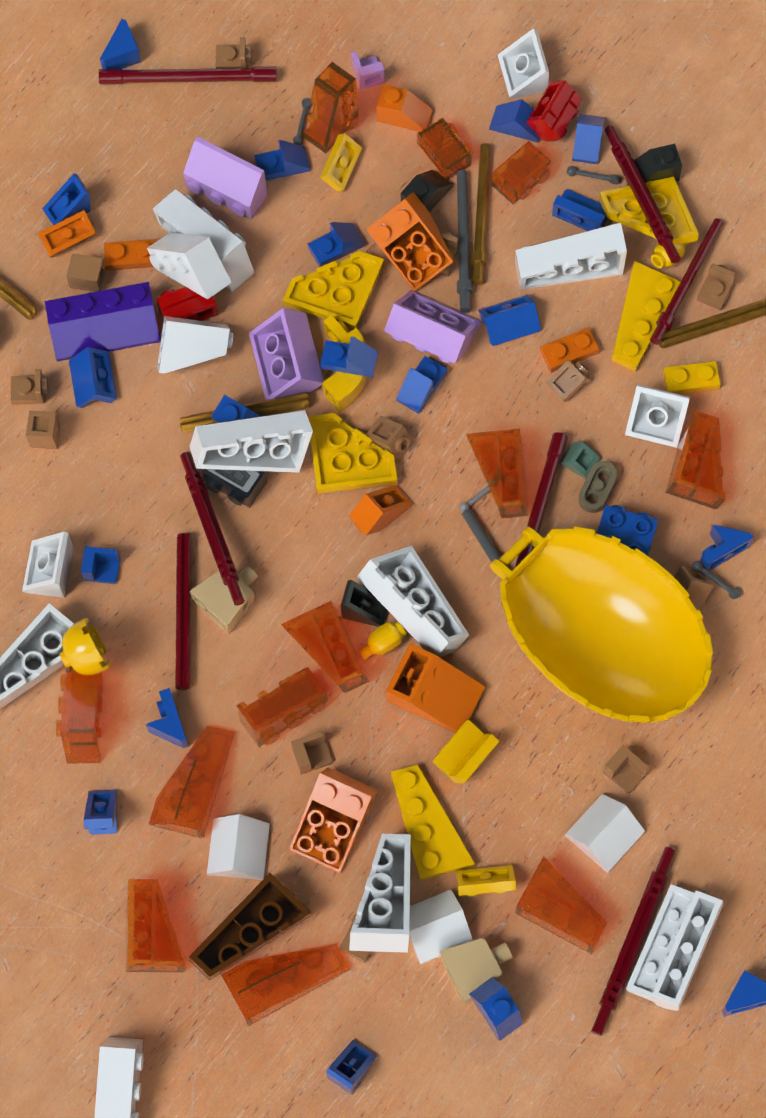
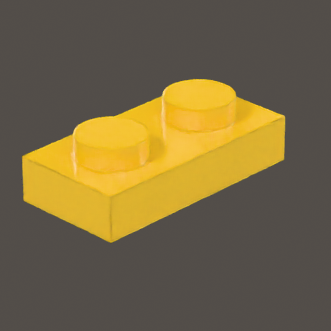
[320,133,362,192]
[663,361,721,394]
[456,865,516,896]

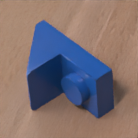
[254,140,310,181]
[42,174,90,225]
[308,222,366,267]
[320,337,378,377]
[396,356,447,414]
[700,525,754,571]
[146,688,189,748]
[84,790,118,835]

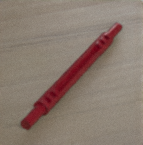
[604,125,681,264]
[180,452,245,606]
[591,847,676,1036]

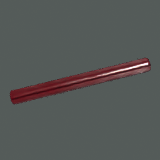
[175,533,192,690]

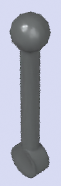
[293,98,312,145]
[567,166,620,184]
[692,561,741,599]

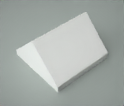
[498,28,549,99]
[625,384,690,448]
[22,532,74,598]
[565,794,645,873]
[207,814,270,880]
[409,890,473,965]

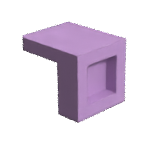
[351,51,385,90]

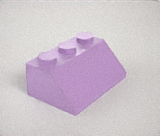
[183,136,267,219]
[384,290,481,364]
[249,308,324,400]

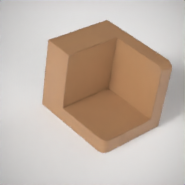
[66,254,106,292]
[26,410,61,449]
[674,566,714,611]
[291,731,332,775]
[603,745,649,793]

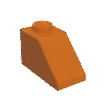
[376,84,433,133]
[349,485,413,535]

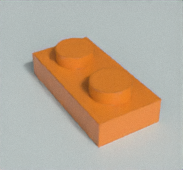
[37,210,96,258]
[104,239,156,271]
[540,327,600,373]

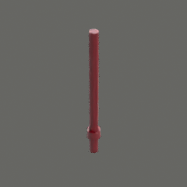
[650,218,723,345]

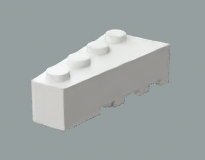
[515,223,627,290]
[190,410,313,473]
[357,545,469,657]

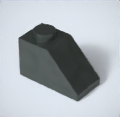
[625,144,682,186]
[401,170,453,212]

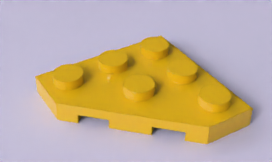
[599,177,699,244]
[282,251,384,329]
[308,413,398,494]

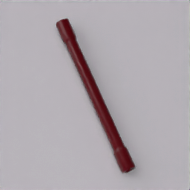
[99,66,277,85]
[514,432,568,569]

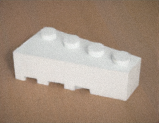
[153,189,255,292]
[0,603,74,709]
[349,834,411,953]

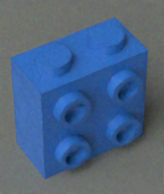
[597,505,658,556]

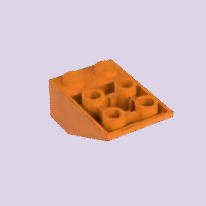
[366,192,454,291]
[385,643,485,733]
[289,767,379,873]

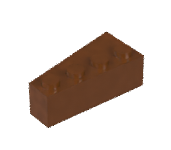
[189,873,312,981]

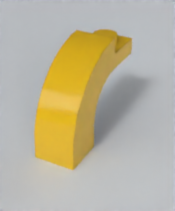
[322,315,367,412]

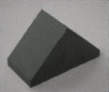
[341,580,388,627]

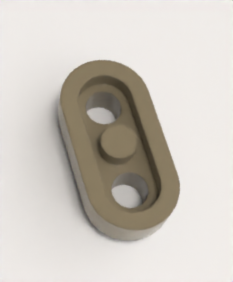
[579,461,617,513]

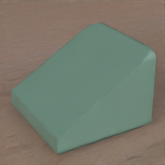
[560,441,601,479]

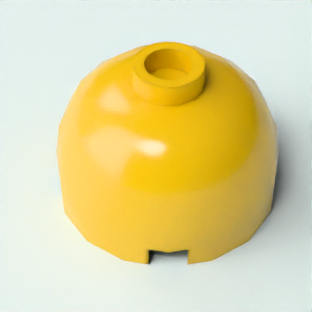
[59,618,112,675]

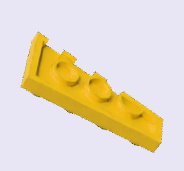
[612,261,681,372]
[390,765,475,881]

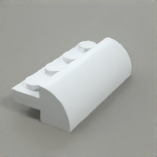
[626,884,724,1011]

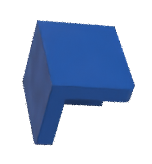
[81,546,121,584]

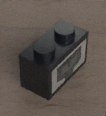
[202,469,267,508]

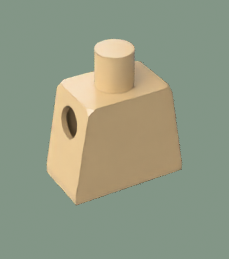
[190,566,258,634]
[439,938,513,1006]

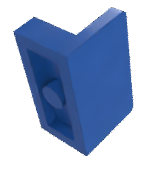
[552,189,608,231]
[478,294,541,346]
[69,347,117,408]

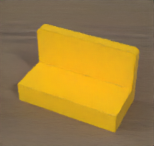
[432,720,499,784]

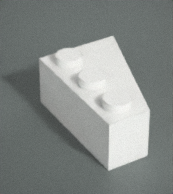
[147,232,232,299]
[94,1037,144,1118]

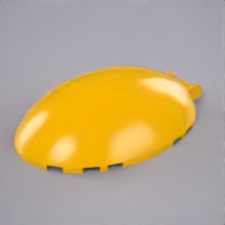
[489,526,713,723]

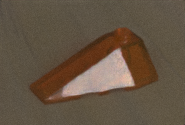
[149,725,235,839]
[221,944,350,1026]

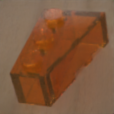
[302,62,359,154]
[665,410,725,510]
[466,428,528,518]
[281,601,370,693]
[56,666,103,764]
[236,667,328,747]
[515,856,607,955]
[126,879,186,973]

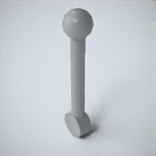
[459,474,505,512]

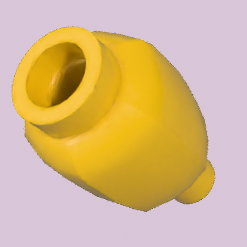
[651,242,690,268]
[359,621,407,660]

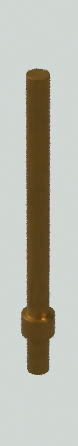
[471,143,491,285]

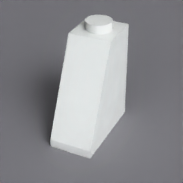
[157,316,233,374]

